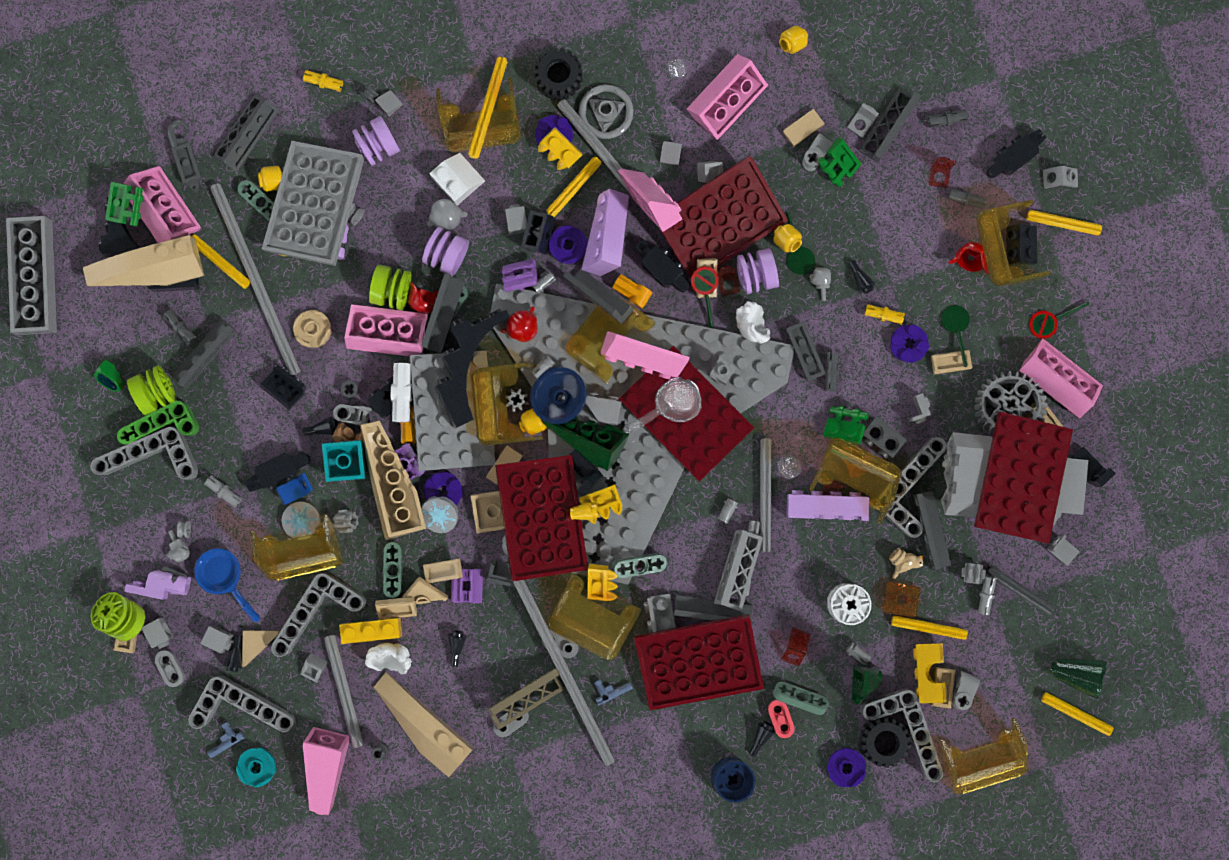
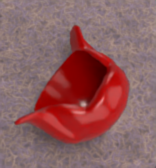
[948,242,989,274]
[408,282,439,313]
[500,306,538,342]

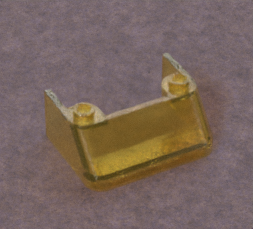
[436,77,521,152]
[976,200,1051,286]
[472,362,543,445]
[809,438,902,524]
[250,514,343,581]
[941,718,1028,794]

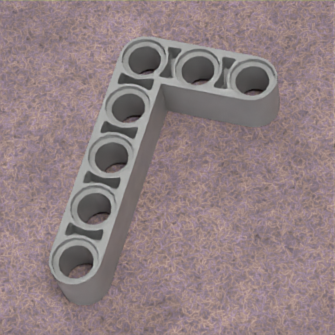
[90,427,198,480]
[874,437,946,538]
[271,573,366,657]
[188,675,296,732]
[860,688,943,782]

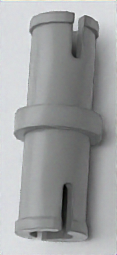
[204,475,242,508]
[977,574,997,615]

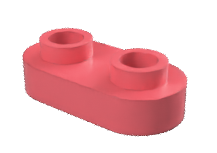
[768,699,794,738]

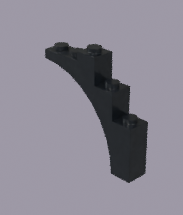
[98,197,199,292]
[434,309,510,429]

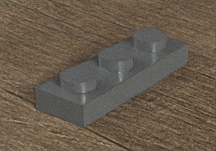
[786,321,826,382]

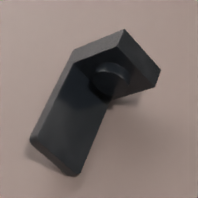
[1071,447,1116,487]
[569,449,603,495]

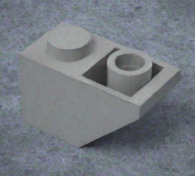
[585,392,622,426]

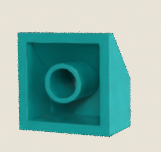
[322,440,366,482]

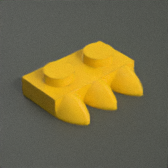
[538,127,582,170]
[579,485,622,524]
[587,564,618,601]

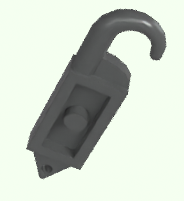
[167,120,203,193]

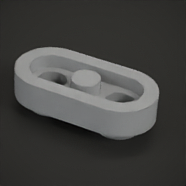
[542,630,578,658]
[155,650,185,687]
[493,706,529,737]

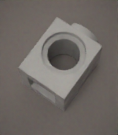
[697,161,723,183]
[505,204,527,235]
[709,358,736,386]
[142,618,174,649]
[200,625,234,654]

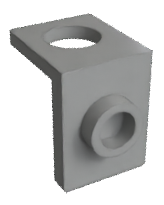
[847,103,879,138]
[1043,166,1078,189]
[1047,535,1079,566]

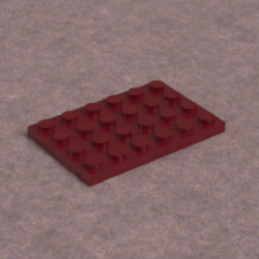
[660,155,788,280]
[618,345,754,482]
[974,412,1073,544]
[495,455,588,582]
[634,614,764,710]

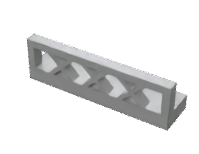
[714,530,763,611]

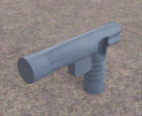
[594,679,633,706]
[207,721,245,758]

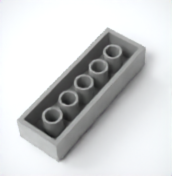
[6,216,57,335]

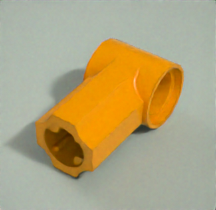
[612,274,653,309]
[399,406,416,444]

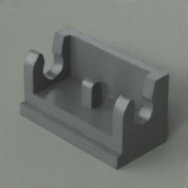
[487,560,528,588]

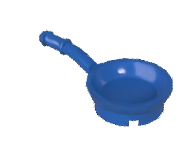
[194,548,260,622]

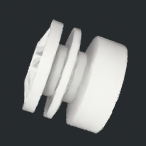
[827,583,871,625]

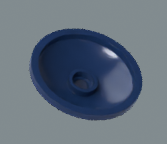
[530,367,587,424]

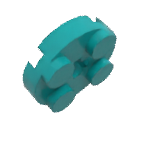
[236,747,277,787]

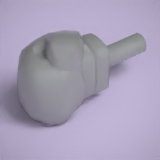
[810,267,831,301]
[167,530,190,563]

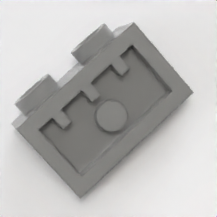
[644,593,676,633]

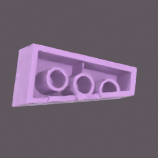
[581,188,629,276]
[786,490,869,521]

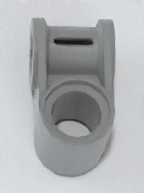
[802,133,833,171]
[333,404,372,426]
[952,671,980,710]

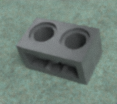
[862,416,907,459]

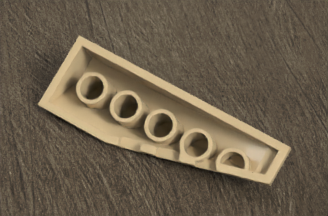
[83,235,204,286]
[360,421,426,540]
[374,672,474,777]

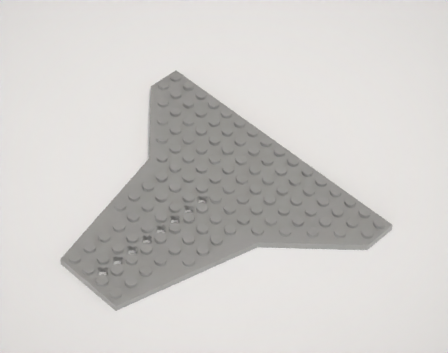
[489,283,794,584]

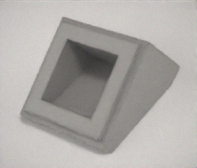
[375,90,403,117]
[660,141,682,165]
[300,653,327,683]

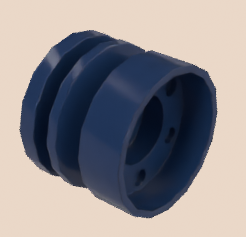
[710,757,756,803]

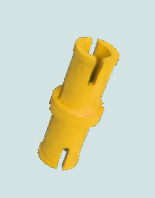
[303,69,343,92]
[864,304,905,325]

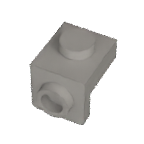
[909,393,931,424]

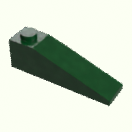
[544,417,629,471]
[851,664,882,705]

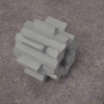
[505,389,529,412]
[333,509,359,533]
[961,563,986,584]

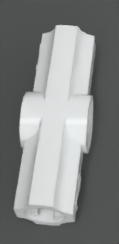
[391,363,412,422]

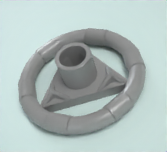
[578,85,634,139]

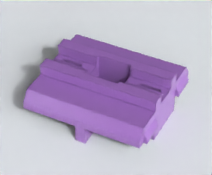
[502,258,537,292]
[395,443,425,481]
[451,569,483,603]

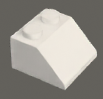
[429,153,485,206]

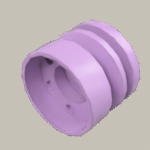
[352,115,400,166]
[422,226,469,277]
[737,248,779,295]

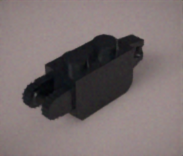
[986,129,1046,178]
[635,239,689,293]
[245,453,310,492]

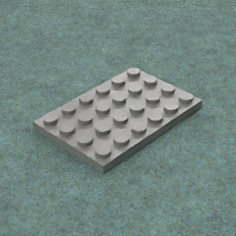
[262,141,365,266]
[409,351,495,471]

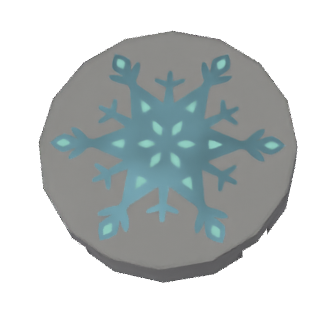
[421,496,459,533]
[282,501,321,540]

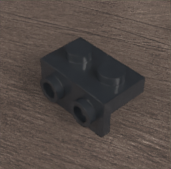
[1006,224,1037,265]
[260,364,306,410]

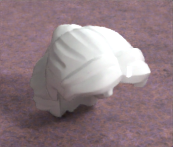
[736,301,770,344]
[365,643,412,674]

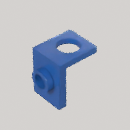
[276,473,313,505]

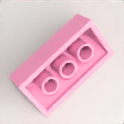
[687,54,768,140]
[123,166,201,243]
[618,169,682,232]
[344,304,428,356]
[600,331,690,380]
[1019,338,1103,418]

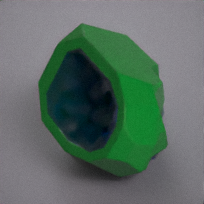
[93,359,124,392]

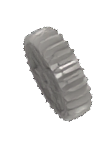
[974,371,1048,435]

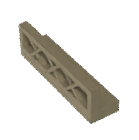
[486,668,564,730]

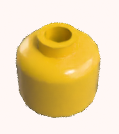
[779,25,808,54]
[258,166,283,192]
[773,224,802,253]
[519,408,547,435]

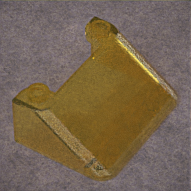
[566,295,656,385]
[548,573,641,660]

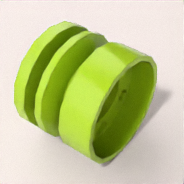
[369,264,411,311]
[127,365,177,415]
[90,592,145,641]

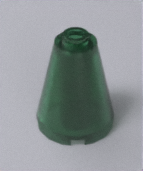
[1050,659,1107,699]

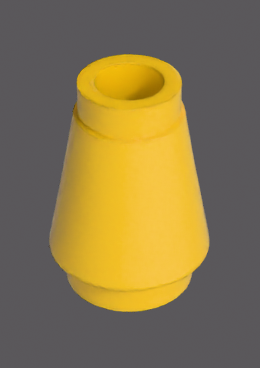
[570,501,599,520]

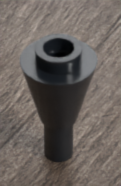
[848,260,875,294]
[302,416,338,435]
[448,630,467,667]
[223,635,242,672]
[749,721,775,757]

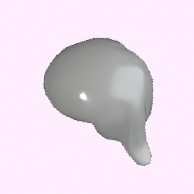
[427,199,468,231]

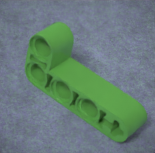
[117,401,199,445]

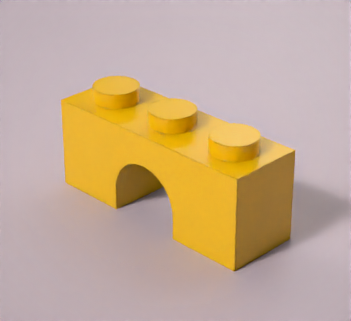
[339,618,402,644]
[913,643,946,703]

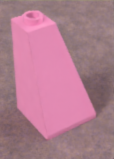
[303,727,350,815]

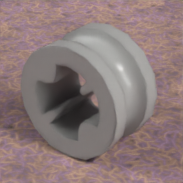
[177,520,191,538]

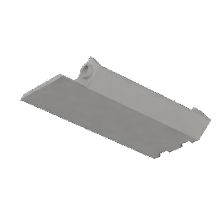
[941,432,1088,525]

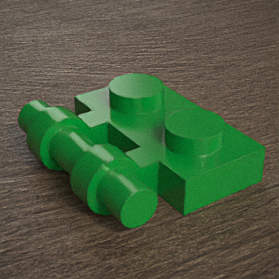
[818,138,861,187]
[105,182,144,226]
[823,405,868,445]

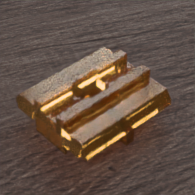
[882,582,921,618]

